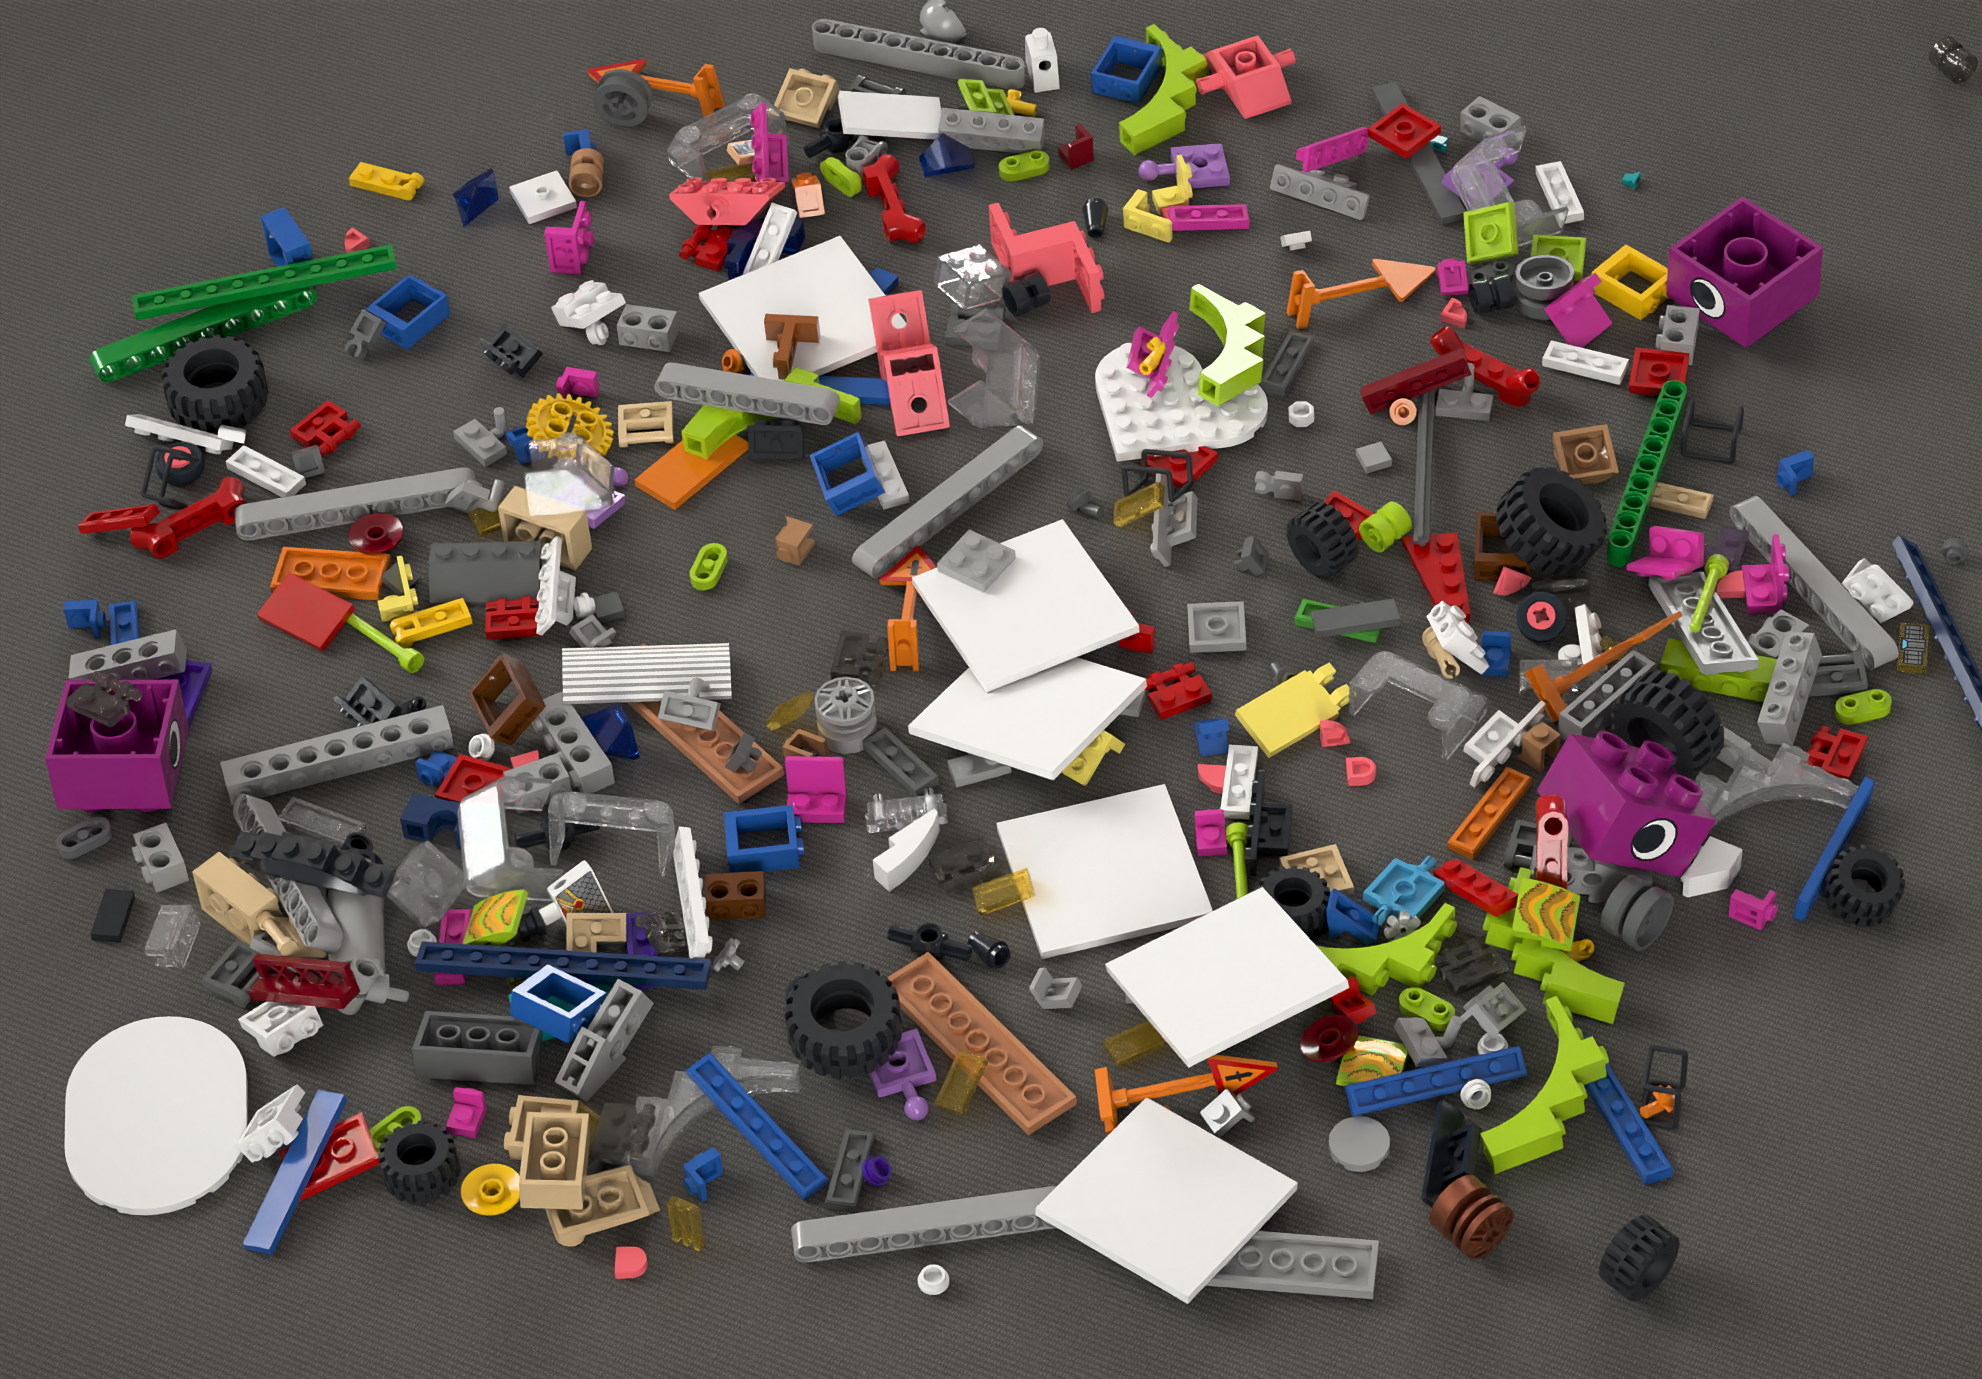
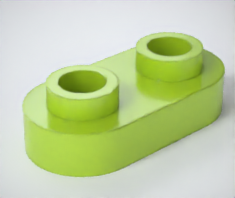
[999,150,1050,182]
[820,157,862,197]
[690,543,728,590]
[1835,689,1892,725]
[1399,987,1455,1031]
[370,1106,422,1154]

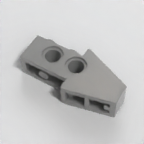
[1530,845,1652,903]
[555,979,654,1102]

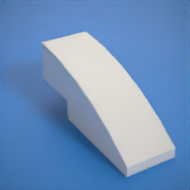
[873,809,940,892]

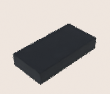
[90,889,135,943]

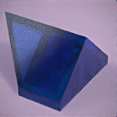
[919,133,975,177]
[452,168,499,227]
[581,703,640,760]

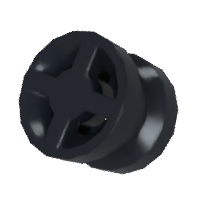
[518,907,546,942]

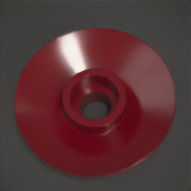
[348,513,403,554]
[1300,1015,1359,1062]

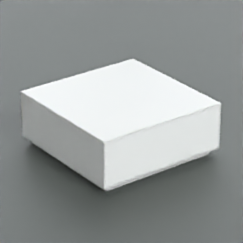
[217,425,247,443]

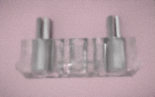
[865,788,948,833]

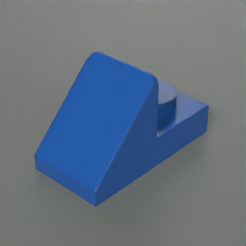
[1192,717,1229,757]
[1326,888,1379,946]

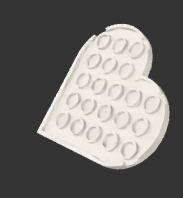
[1095,343,1268,462]

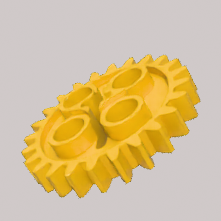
[525,393,614,466]

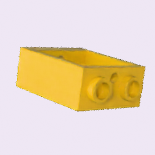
[1592,245,1670,320]

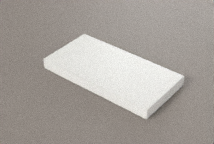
[838,91,941,140]

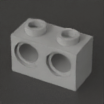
[1460,96,1521,151]
[617,304,679,352]
[1655,305,1700,365]
[1747,609,1809,659]
[503,753,572,815]
[132,823,189,893]

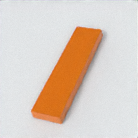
[1447,767,1532,860]

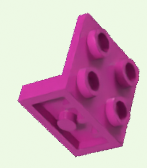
[544,201,594,274]
[1544,273,1612,348]
[1627,526,1704,581]
[1741,534,1789,614]
[785,756,847,823]

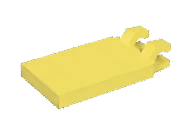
[1235,662,1353,758]

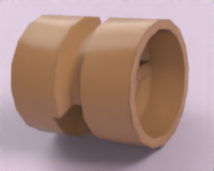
[569,148,604,197]

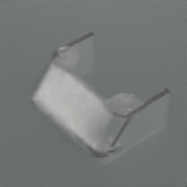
[667,93,790,182]
[1451,125,1569,246]
[948,308,1040,428]
[524,433,616,516]
[458,776,563,901]
[548,791,675,877]

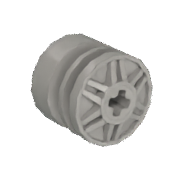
[814,677,878,754]

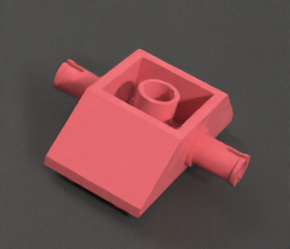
[1196,35,1296,119]
[669,178,785,225]

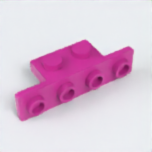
[750,102,789,186]
[1296,127,1368,172]
[1126,311,1179,398]

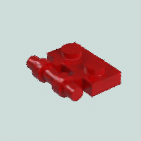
[679,225,743,272]
[289,400,361,458]
[485,596,541,640]
[1144,662,1212,720]
[1801,726,1868,785]

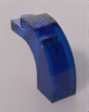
[725,217,805,280]

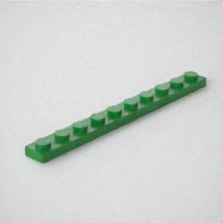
[131,244,397,321]

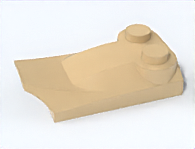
[546,1165,660,1247]

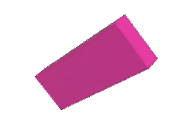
[1168,204,1250,231]
[434,909,472,985]

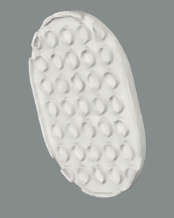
[65,1016,248,1215]

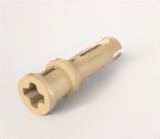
[1422,626,1460,679]

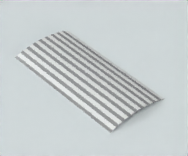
[562,643,732,704]

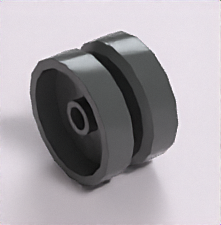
[1515,255,1575,320]
[1600,873,1674,951]

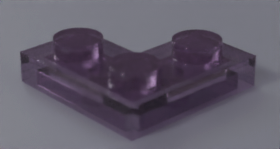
[1693,527,1749,575]

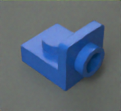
[505,425,545,465]
[1776,450,1814,496]
[63,600,106,638]
[1479,631,1511,677]
[415,750,457,788]

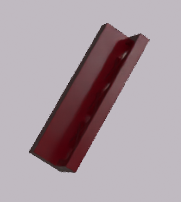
[1360,347,1472,414]
[248,954,360,1009]

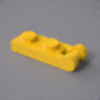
[349,162,424,201]
[390,598,473,649]

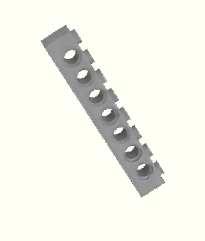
[220,705,454,806]

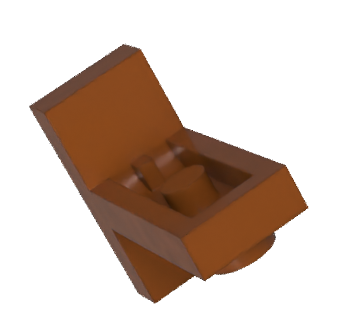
[764,314,821,380]

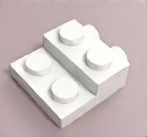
[551,280,626,329]
[1427,601,1489,674]
[238,1001,323,1057]
[236,1084,305,1163]

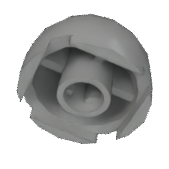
[920,0,967,44]

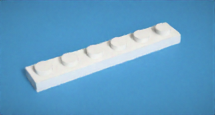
[672,827,712,959]

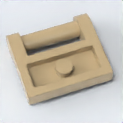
[618,401,674,447]
[256,911,327,958]

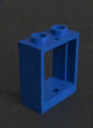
[1091,35,1162,104]
[260,207,313,267]
[365,274,450,350]
[810,432,885,516]
[724,805,804,873]
[510,965,606,1043]

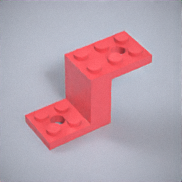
[989,203,1104,313]
[868,290,950,436]

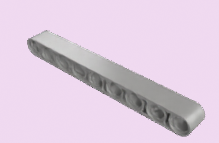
[812,19,1025,90]
[852,425,1043,579]
[234,467,476,540]
[1730,496,1899,670]
[233,794,343,954]
[791,1186,1057,1262]

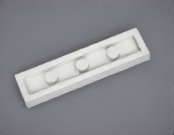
[125,414,234,454]

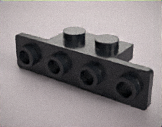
[1245,770,1292,876]
[1421,1100,1482,1207]

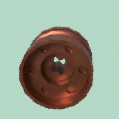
[1430,1175,1514,1260]

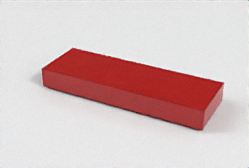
[78,504,160,534]

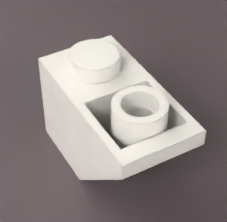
[1680,836,1742,897]

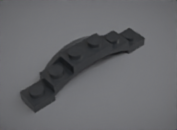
[229,831,397,898]

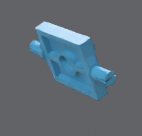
[1363,856,1445,925]

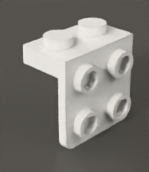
[1842,558,1913,623]

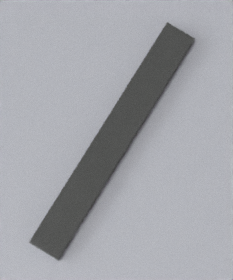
[1372,81,1466,225]

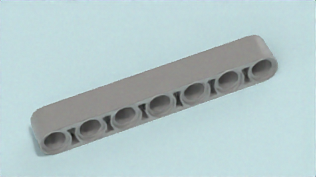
[654,363,840,425]

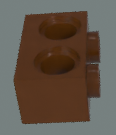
[704,871,766,920]

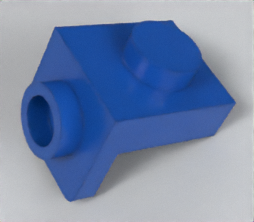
[563,129,597,155]
[682,1147,723,1202]

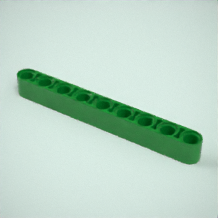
[89,286,317,383]
[1606,380,1687,567]

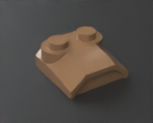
[1552,424,1619,486]

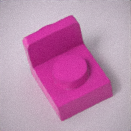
[1436,258,1468,296]
[556,367,600,399]
[1195,809,1227,857]
[1729,889,1778,930]
[446,1087,487,1139]

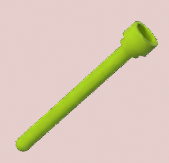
[1689,554,1729,633]
[346,613,424,673]
[1226,822,1248,899]

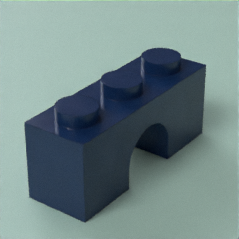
[400,794,497,855]

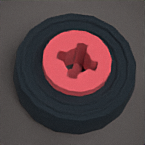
[155,442,204,485]
[1516,592,1567,643]

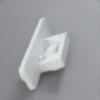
[535,536,576,636]
[1463,700,1546,788]

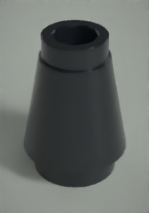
[1082,198,1108,238]
[968,931,1011,968]

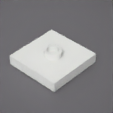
[509,171,577,224]

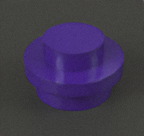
[862,1156,892,1187]

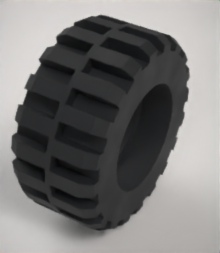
[162,336,268,434]
[1496,467,1607,576]
[1611,671,1724,780]
[785,961,902,1079]

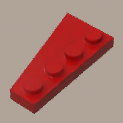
[1402,533,1470,622]

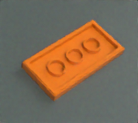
[635,435,749,510]
[270,547,391,601]

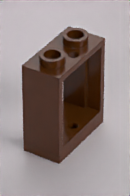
[1474,512,1531,582]
[468,653,546,746]

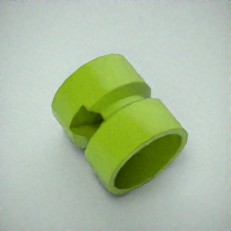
[1359,501,1412,552]

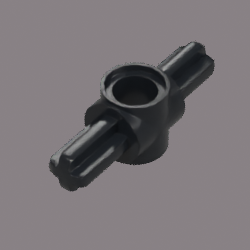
[803,118,854,158]
[515,813,600,852]
[887,923,973,961]

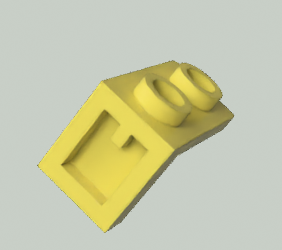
[1152,154,1193,215]
[1123,189,1172,243]
[378,556,418,622]
[1062,730,1125,786]

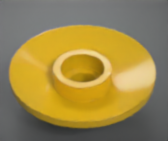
[461,1164,520,1216]

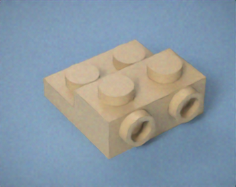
[771,68,840,128]
[504,1095,579,1160]

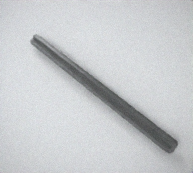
[1413,389,1435,547]

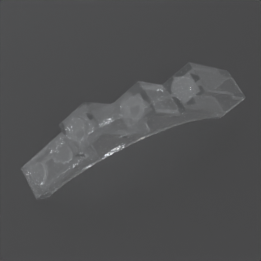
[1694,743,1859,832]
[622,1045,802,1176]

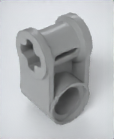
[846,135,888,181]

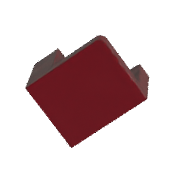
[1058,124,1094,170]

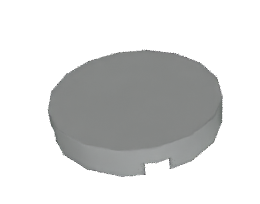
[1329,1116,1390,1172]

